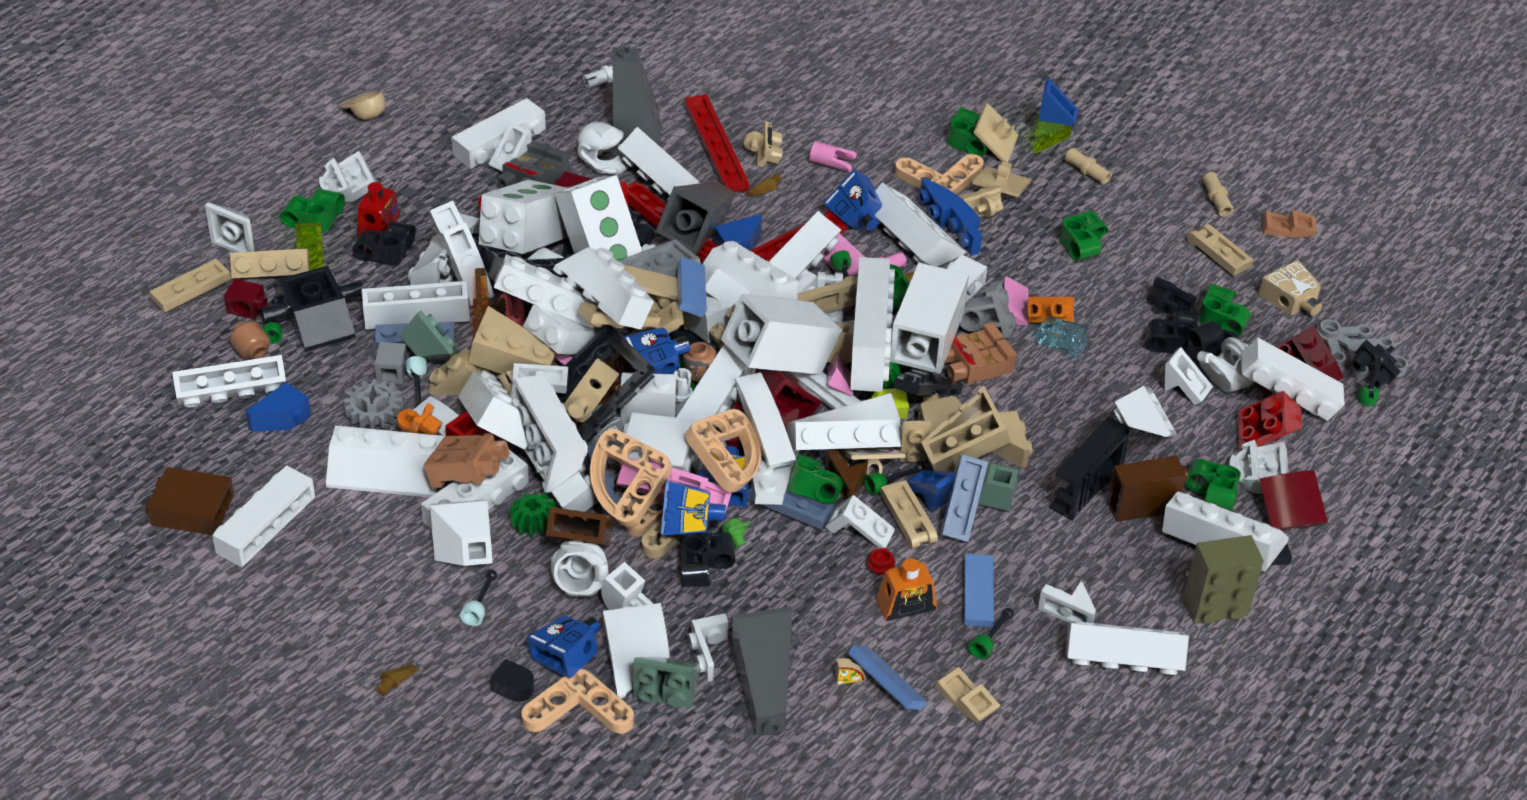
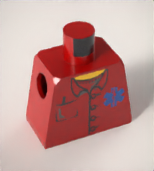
[358,182,400,237]

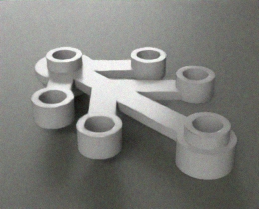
[1317,319,1408,379]

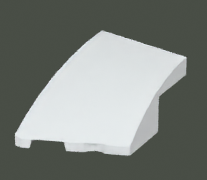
[603,603,670,699]

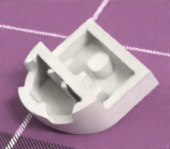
[319,151,376,201]
[1230,440,1289,494]

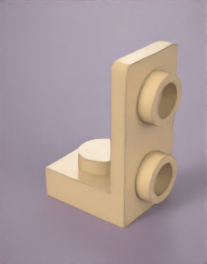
[897,420,931,462]

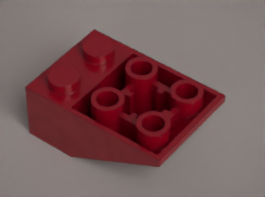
[1256,326,1344,398]

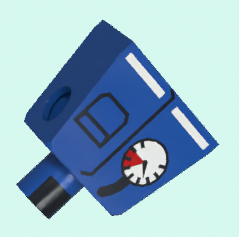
[823,169,882,230]
[623,328,691,374]
[526,616,601,679]

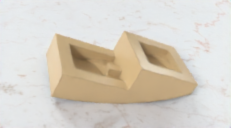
[935,667,1000,723]

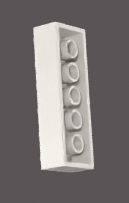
[850,257,895,392]

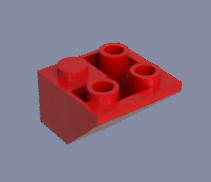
[1238,391,1302,451]

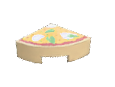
[835,658,866,684]

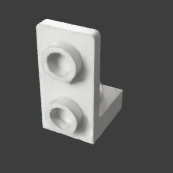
[825,495,895,548]
[687,613,729,682]

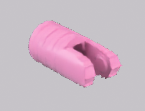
[809,141,857,172]

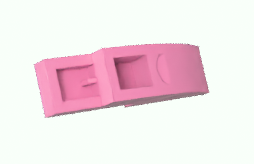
[616,458,732,509]

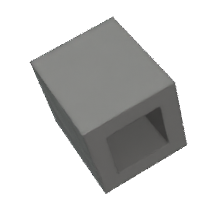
[375,342,407,384]

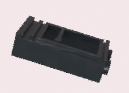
[1049,416,1132,521]

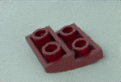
[1259,470,1328,531]

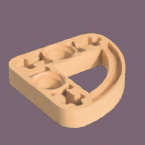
[685,409,761,492]
[590,429,672,527]

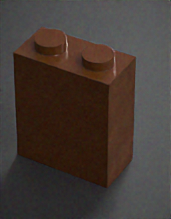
[1107,455,1188,522]
[145,467,234,535]
[546,507,614,547]

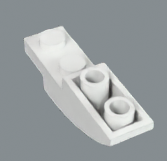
[428,201,494,307]

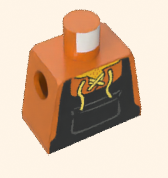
[876,558,937,621]

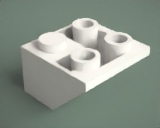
[430,499,493,566]

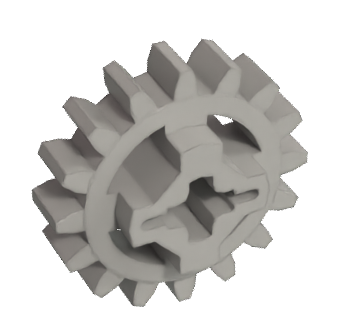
[343,379,403,429]

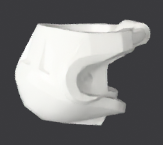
[578,121,628,176]
[1197,337,1254,393]
[551,540,609,597]

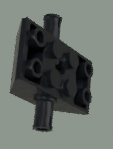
[260,266,364,351]

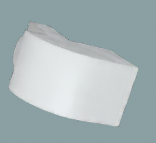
[601,562,653,610]

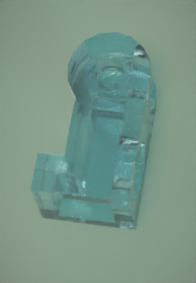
[1035,317,1088,359]

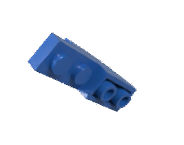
[918,178,982,256]

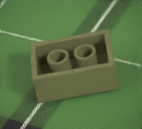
[1183,535,1264,624]

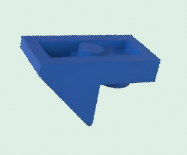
[906,470,955,512]

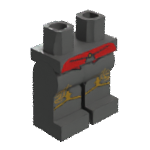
[497,140,571,188]

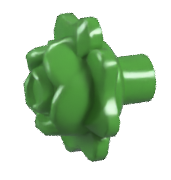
[722,518,750,548]

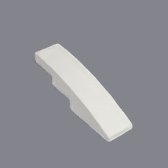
[735,373,796,469]

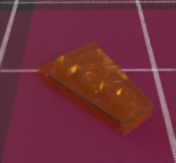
[473,268,491,340]

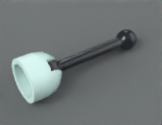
[405,356,427,409]
[460,569,497,626]

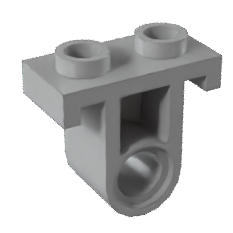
[960,281,1016,338]

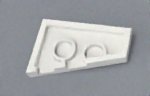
[750,448,799,505]

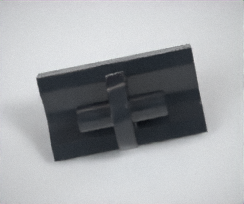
[1147,277,1197,315]
[1350,339,1401,389]

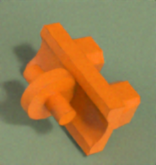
[1028,297,1075,323]
[397,403,443,435]

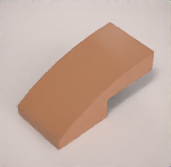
[1262,210,1317,237]

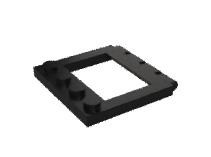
[556,325,656,444]

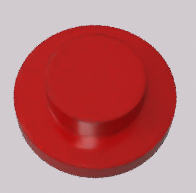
[867,548,895,575]

